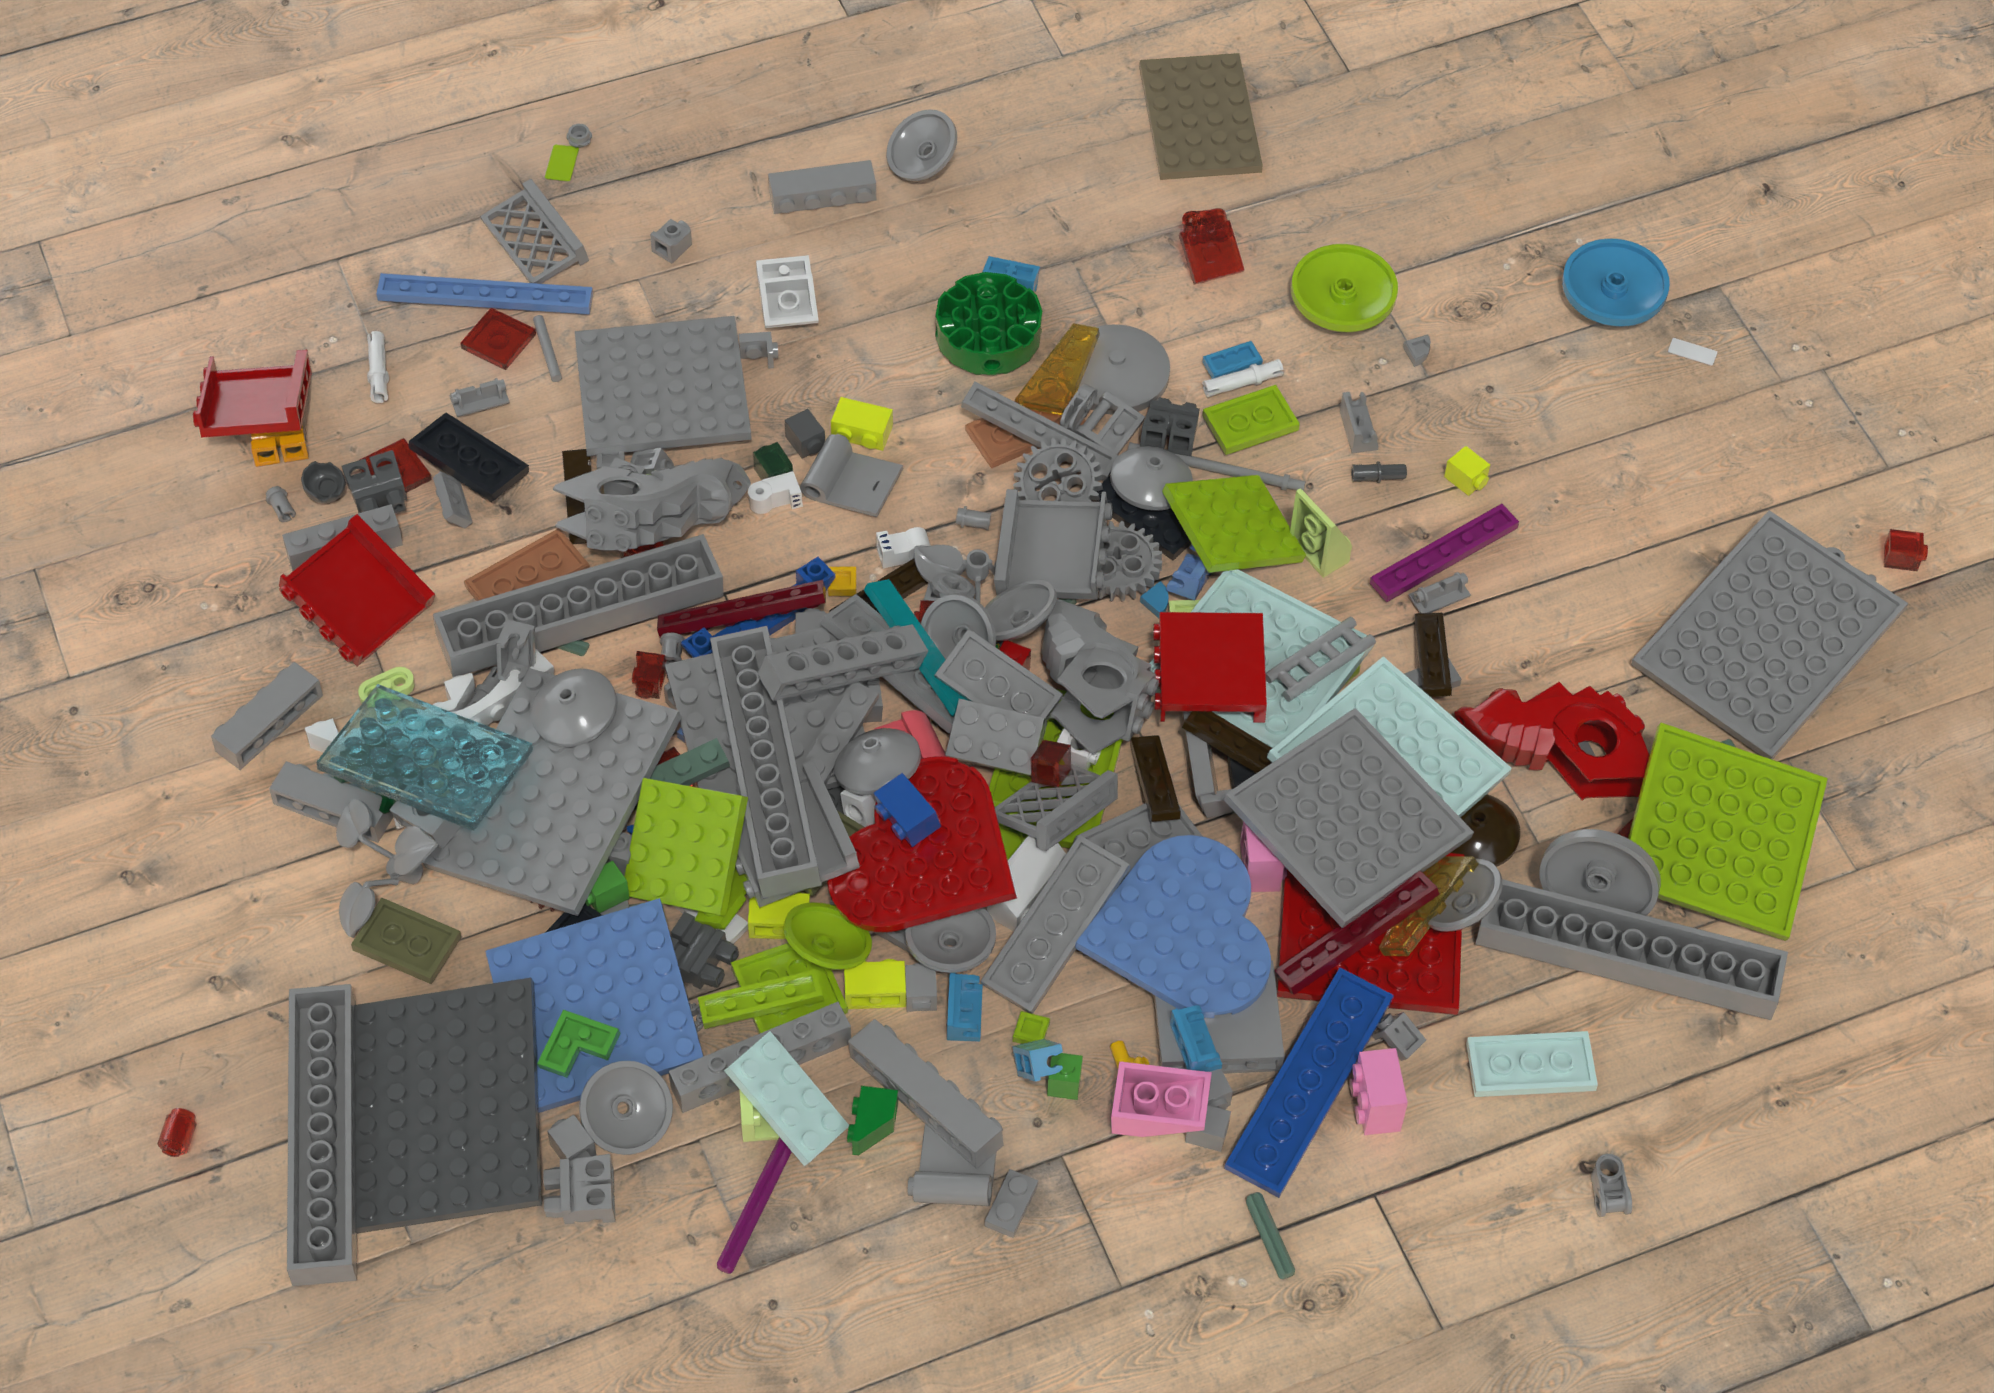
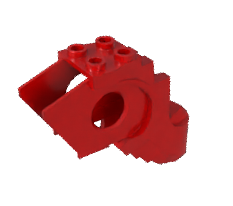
[1454,682,1650,801]

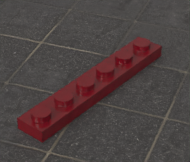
[657,580,826,638]
[1274,871,1440,995]

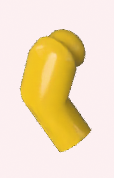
[1110,1041,1150,1068]

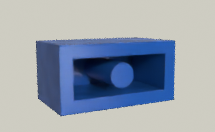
[873,773,941,847]

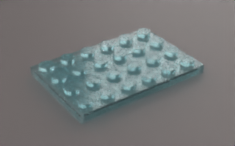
[316,684,533,831]

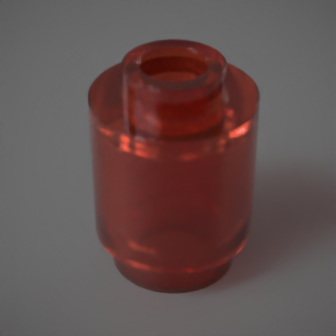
[157,1108,197,1157]

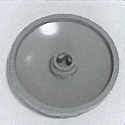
[1062,324,1170,415]
[1539,829,1661,916]

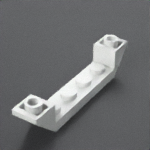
[305,673,475,758]

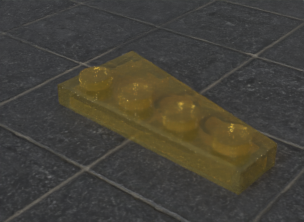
[1015,323,1100,415]
[1379,856,1479,956]

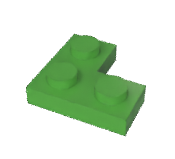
[537,1010,621,1078]

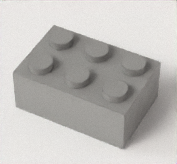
[946,699,1048,778]

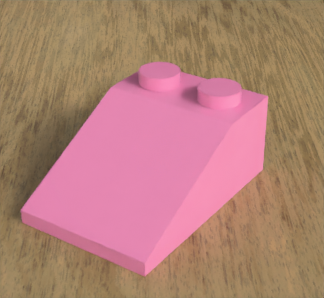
[1111,1062,1212,1137]

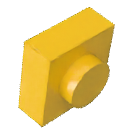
[828,566,856,596]

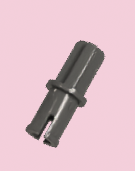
[1351,461,1407,483]

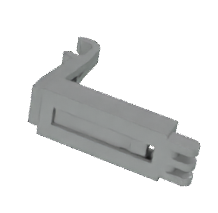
[1183,711,1233,818]

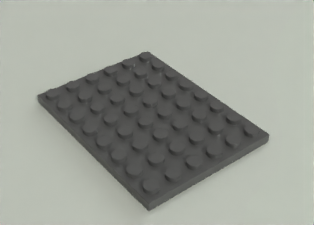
[354,977,542,1234]

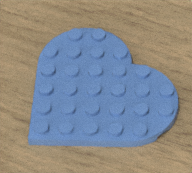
[1075,835,1271,1018]

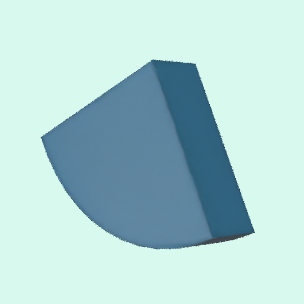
[1140,581,1169,618]

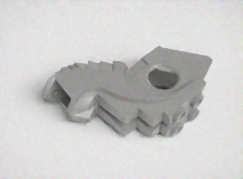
[553,457,751,551]
[1041,599,1159,753]

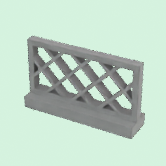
[480,179,589,284]
[995,760,1118,851]

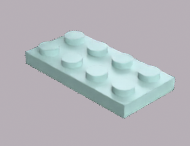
[724,1031,849,1166]
[1466,1031,1598,1097]

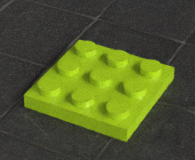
[731,943,848,1034]

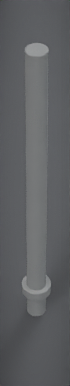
[1128,442,1306,491]

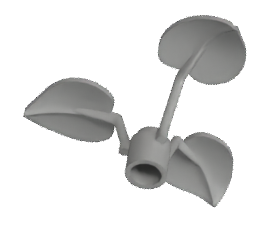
[914,545,997,608]
[336,799,439,938]

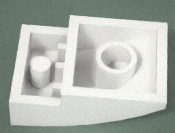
[756,255,819,328]

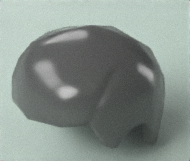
[301,461,346,504]

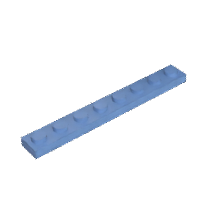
[376,273,593,314]

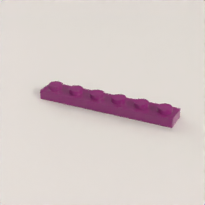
[1369,504,1519,603]

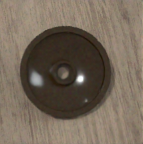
[1450,794,1521,867]

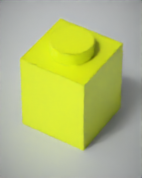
[1444,446,1490,496]

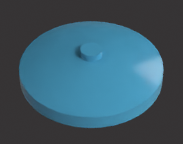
[1562,239,1670,326]

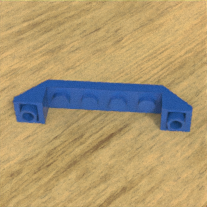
[681,557,835,658]

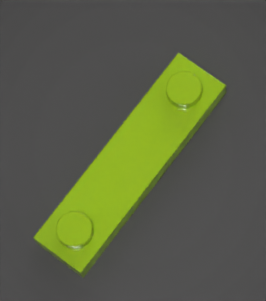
[697,969,824,1029]

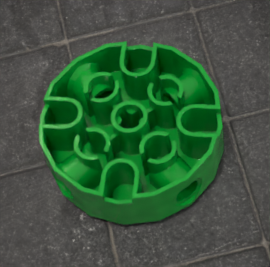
[935,272,1043,375]

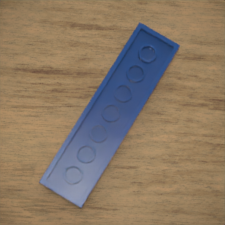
[1224,968,1394,1198]

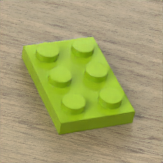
[1202,385,1300,455]

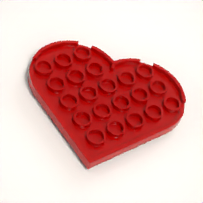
[828,756,1017,932]

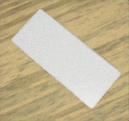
[1668,338,1717,366]

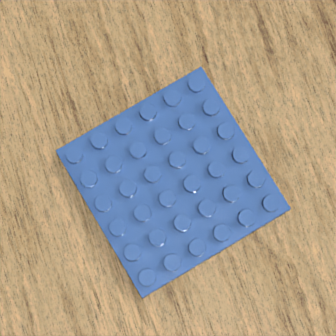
[485,898,704,1113]

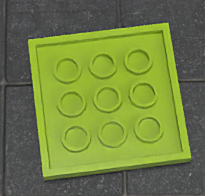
[1162,475,1306,573]
[624,778,748,916]

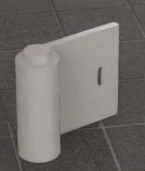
[800,434,903,517]
[908,1124,997,1206]

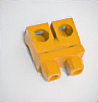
[251,425,309,467]

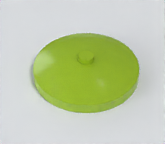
[1291,244,1398,332]

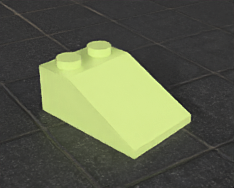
[1290,488,1352,578]

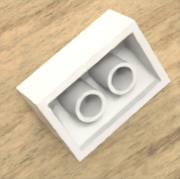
[987,835,1066,932]

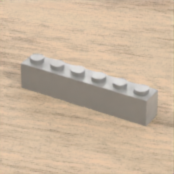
[848,1019,1004,1169]

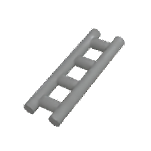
[1265,617,1376,701]

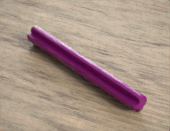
[717,1137,792,1274]

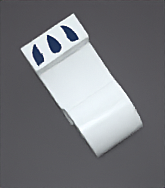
[748,471,803,514]
[876,527,931,568]

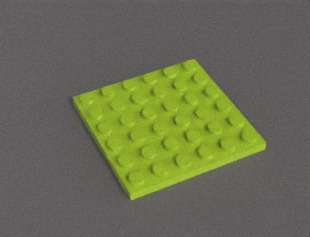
[1628,723,1828,941]

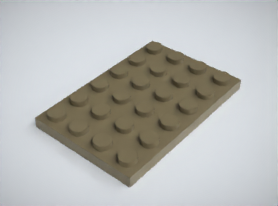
[1139,53,1263,180]

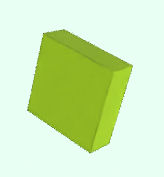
[1013,1011,1050,1044]

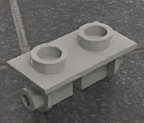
[449,378,510,417]
[1408,572,1471,613]

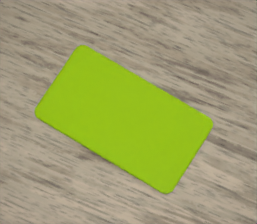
[545,144,579,181]

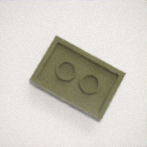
[351,898,461,984]

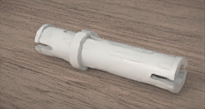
[367,331,389,403]
[1202,359,1284,398]

